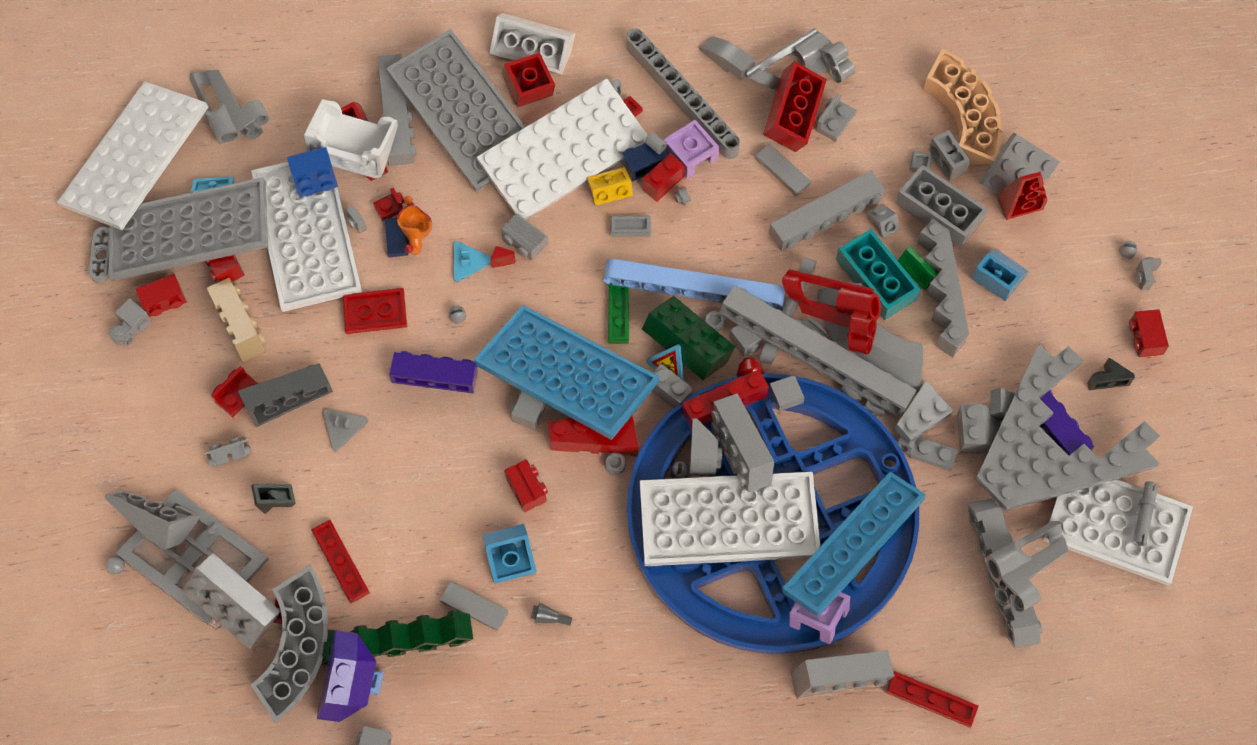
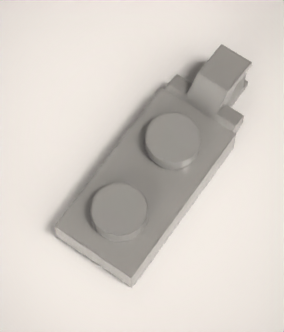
[898,436,958,471]

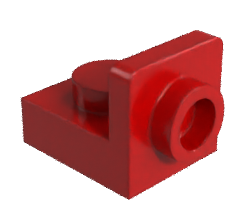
[373,187,405,222]

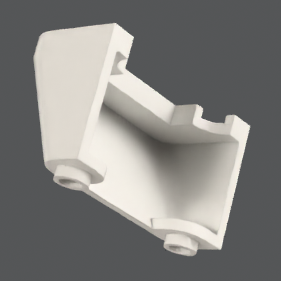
[304,99,398,178]

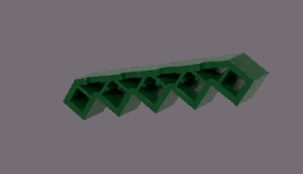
[321,610,473,666]

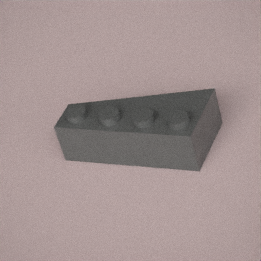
[238,363,333,427]

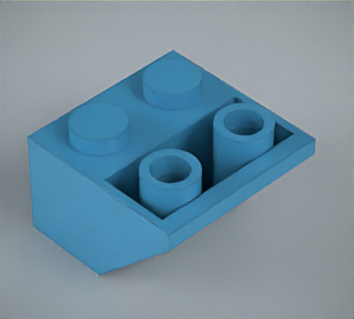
[972,249,1029,301]

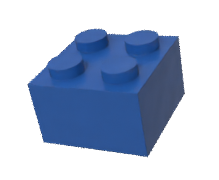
[287,147,338,197]

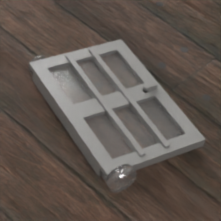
[116,489,269,630]

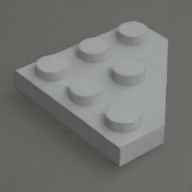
[979,132,1060,194]

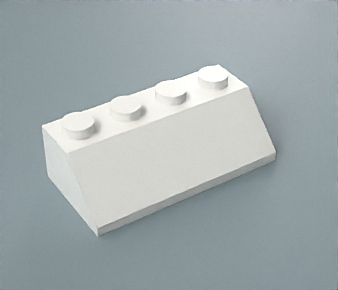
[489,13,575,74]

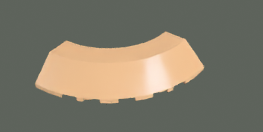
[923,49,1003,166]

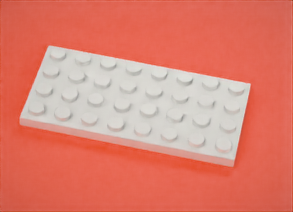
[476,79,648,220]
[57,81,208,230]
[251,162,362,312]
[640,472,820,566]

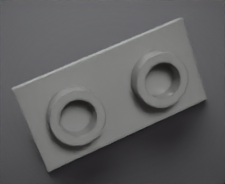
[205,436,252,467]

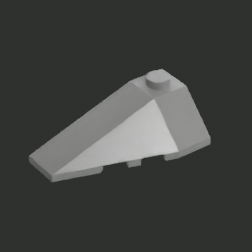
[105,490,200,549]

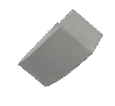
[699,36,755,80]

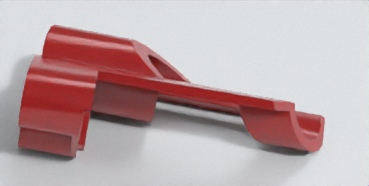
[782,269,881,355]

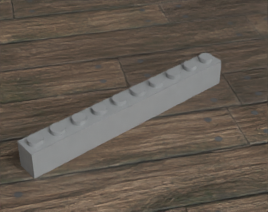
[719,285,916,418]

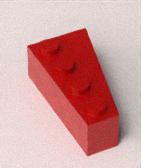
[548,415,639,457]

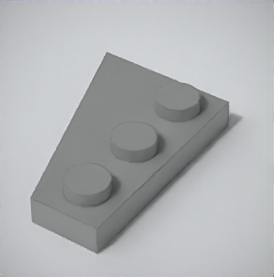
[894,381,954,444]

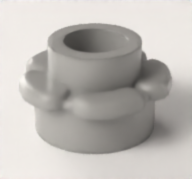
[675,186,691,205]

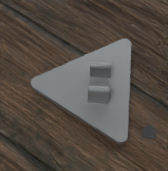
[323,409,368,451]

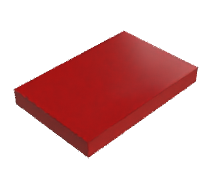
[343,288,408,334]

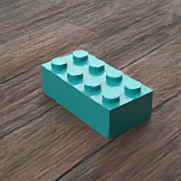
[836,229,921,320]

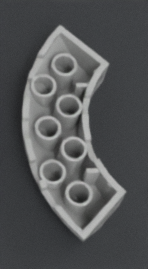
[818,283,923,392]
[250,565,328,722]

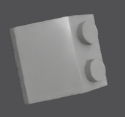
[957,404,1001,453]
[690,419,722,476]

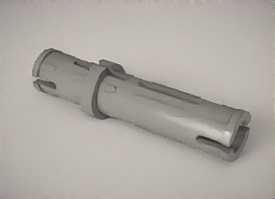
[1132,481,1159,547]

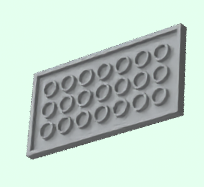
[386,29,526,192]
[108,177,268,281]

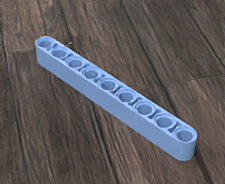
[603,259,785,310]

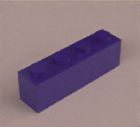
[389,351,478,394]
[1040,390,1094,456]

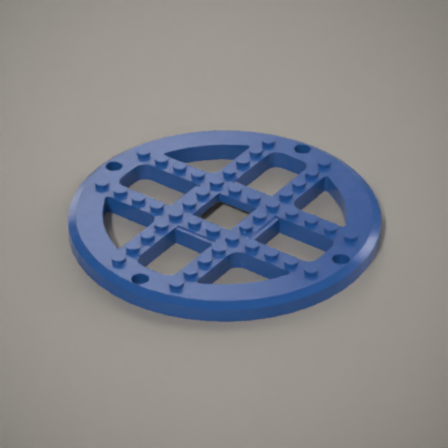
[627,374,919,654]

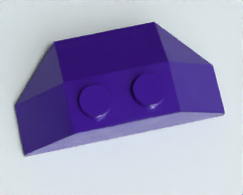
[317,630,376,722]

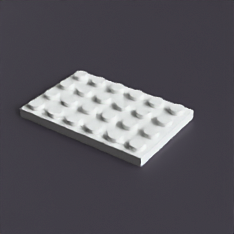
[1043,479,1193,586]

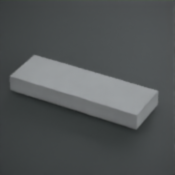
[755,143,811,196]
[440,581,508,631]

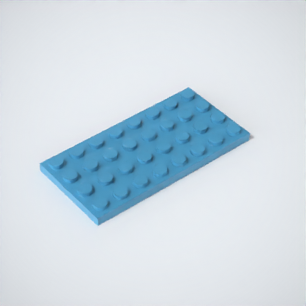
[474,305,659,440]

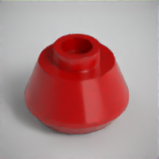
[736,357,765,377]

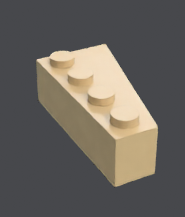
[207,278,266,362]

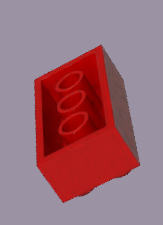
[763,61,827,152]

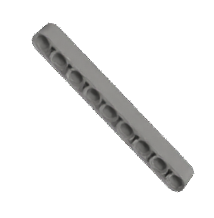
[626,28,740,159]

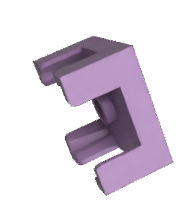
[664,120,719,179]
[790,592,850,645]

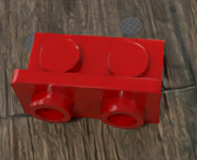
[211,366,259,418]

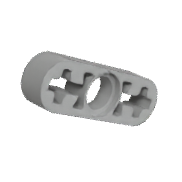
[89,227,109,283]

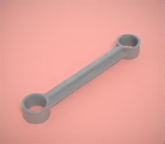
[759,257,817,365]

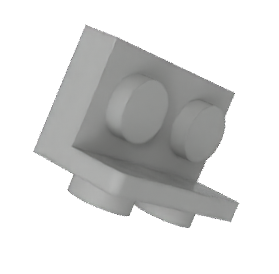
[815,93,857,142]

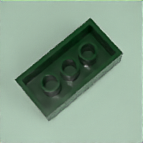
[642,296,736,381]

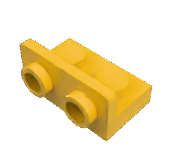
[587,167,633,206]

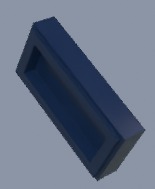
[384,218,408,258]

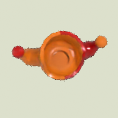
[397,196,432,255]

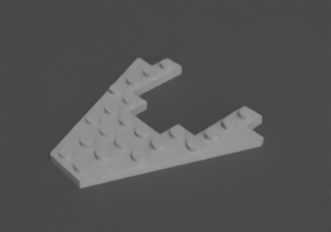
[975,345,1160,511]

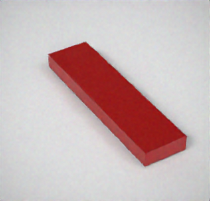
[311,520,370,603]
[886,671,979,728]

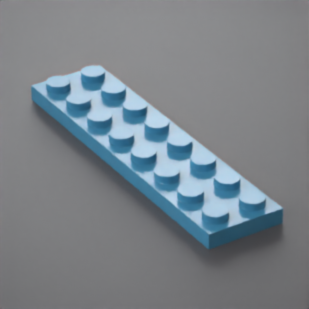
[782,472,926,617]

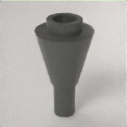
[531,602,572,626]

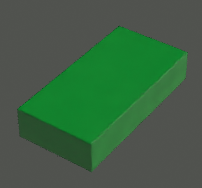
[898,246,938,290]

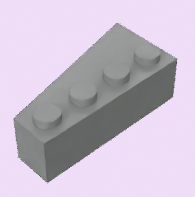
[791,650,894,699]

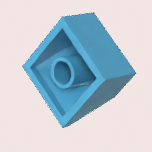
[482,524,537,584]

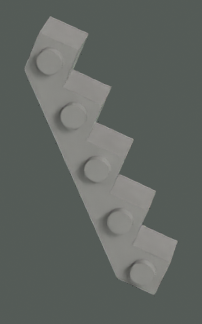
[917,219,969,358]
[968,498,1042,649]

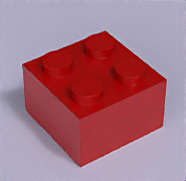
[502,52,555,108]

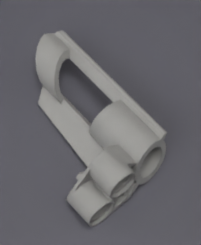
[745,28,855,91]
[189,70,269,144]
[983,521,1069,612]

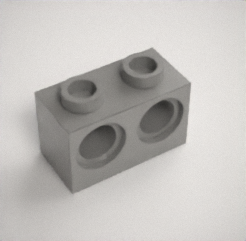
[929,130,970,181]

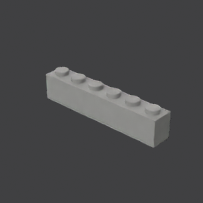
[378,54,416,166]
[769,170,885,251]

